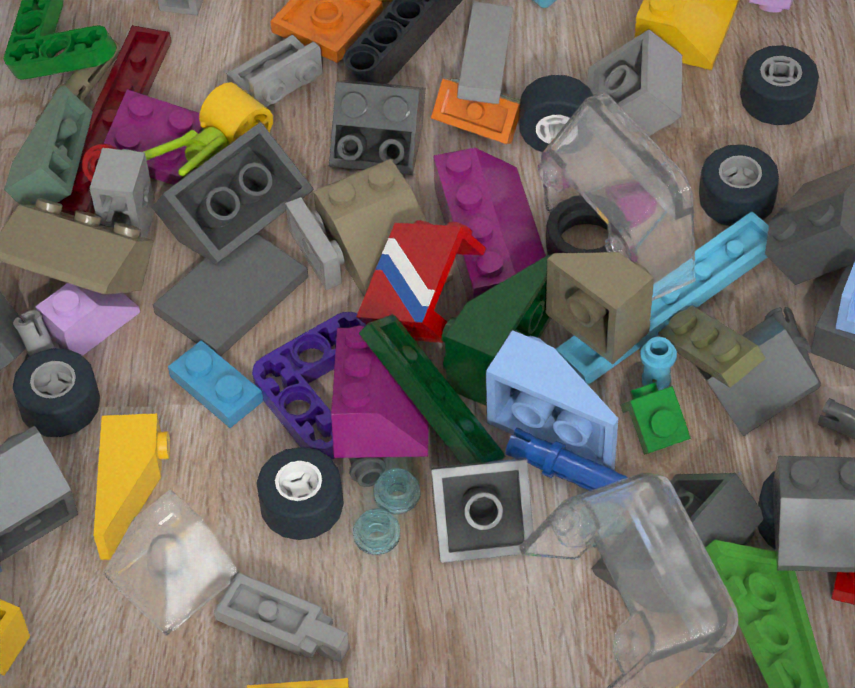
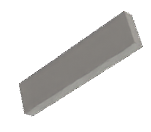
[457,1,513,104]

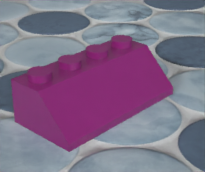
[433,147,546,302]

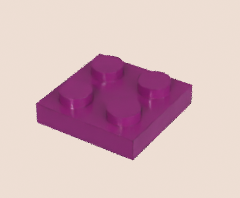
[104,89,203,185]

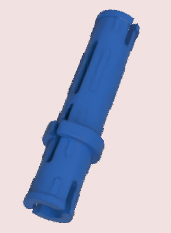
[505,427,645,511]

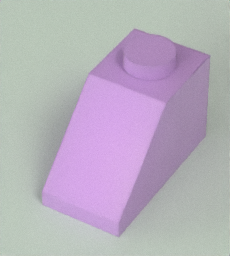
[35,283,140,356]

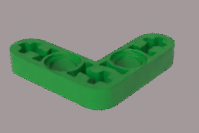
[4,0,117,80]

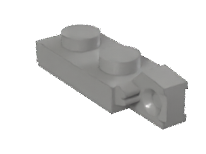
[214,573,350,663]

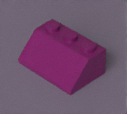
[331,326,429,458]

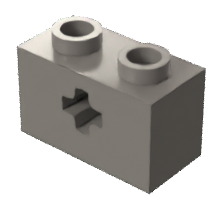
[90,148,155,238]

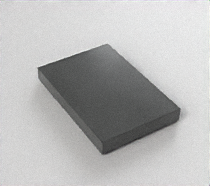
[153,234,308,356]

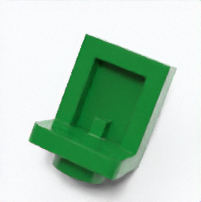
[620,382,691,455]

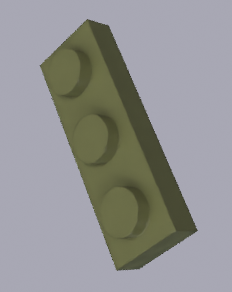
[658,305,766,388]

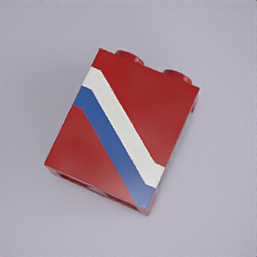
[356,220,486,343]

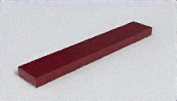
[57,25,172,216]

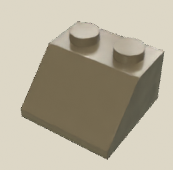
[546,252,654,364]

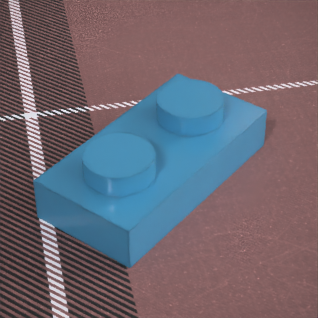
[168,340,263,428]

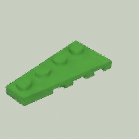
[703,540,829,688]

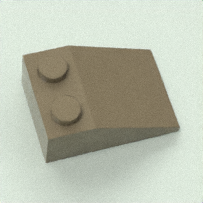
[313,159,453,296]

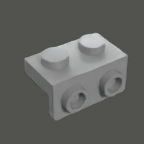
[226,35,323,107]

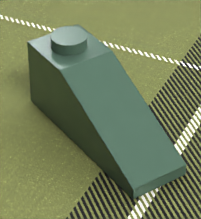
[4,85,93,205]

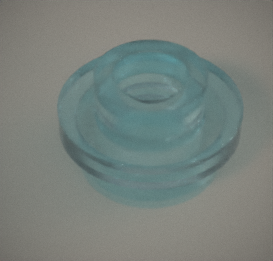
[373,468,421,514]
[353,508,401,555]

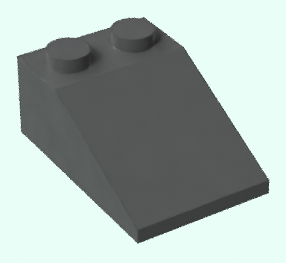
[765,164,855,285]

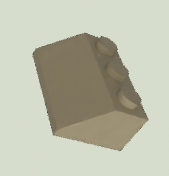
[0,199,154,295]

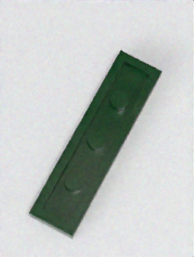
[359,314,506,464]

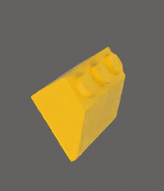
[635,0,740,70]

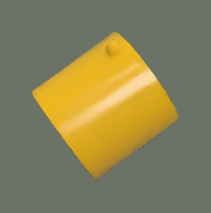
[199,82,273,145]

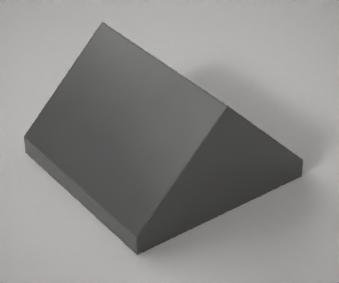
[695,316,821,436]
[431,458,536,563]

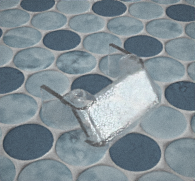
[538,92,696,301]
[519,473,738,688]

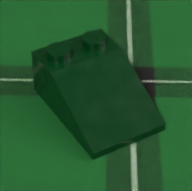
[441,255,552,406]

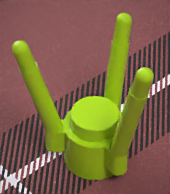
[144,127,229,177]

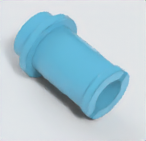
[640,337,677,390]

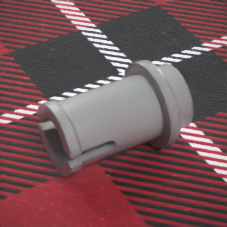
[13,310,60,359]

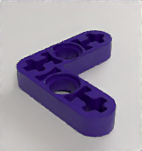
[252,312,366,460]

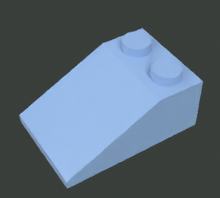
[486,330,618,470]

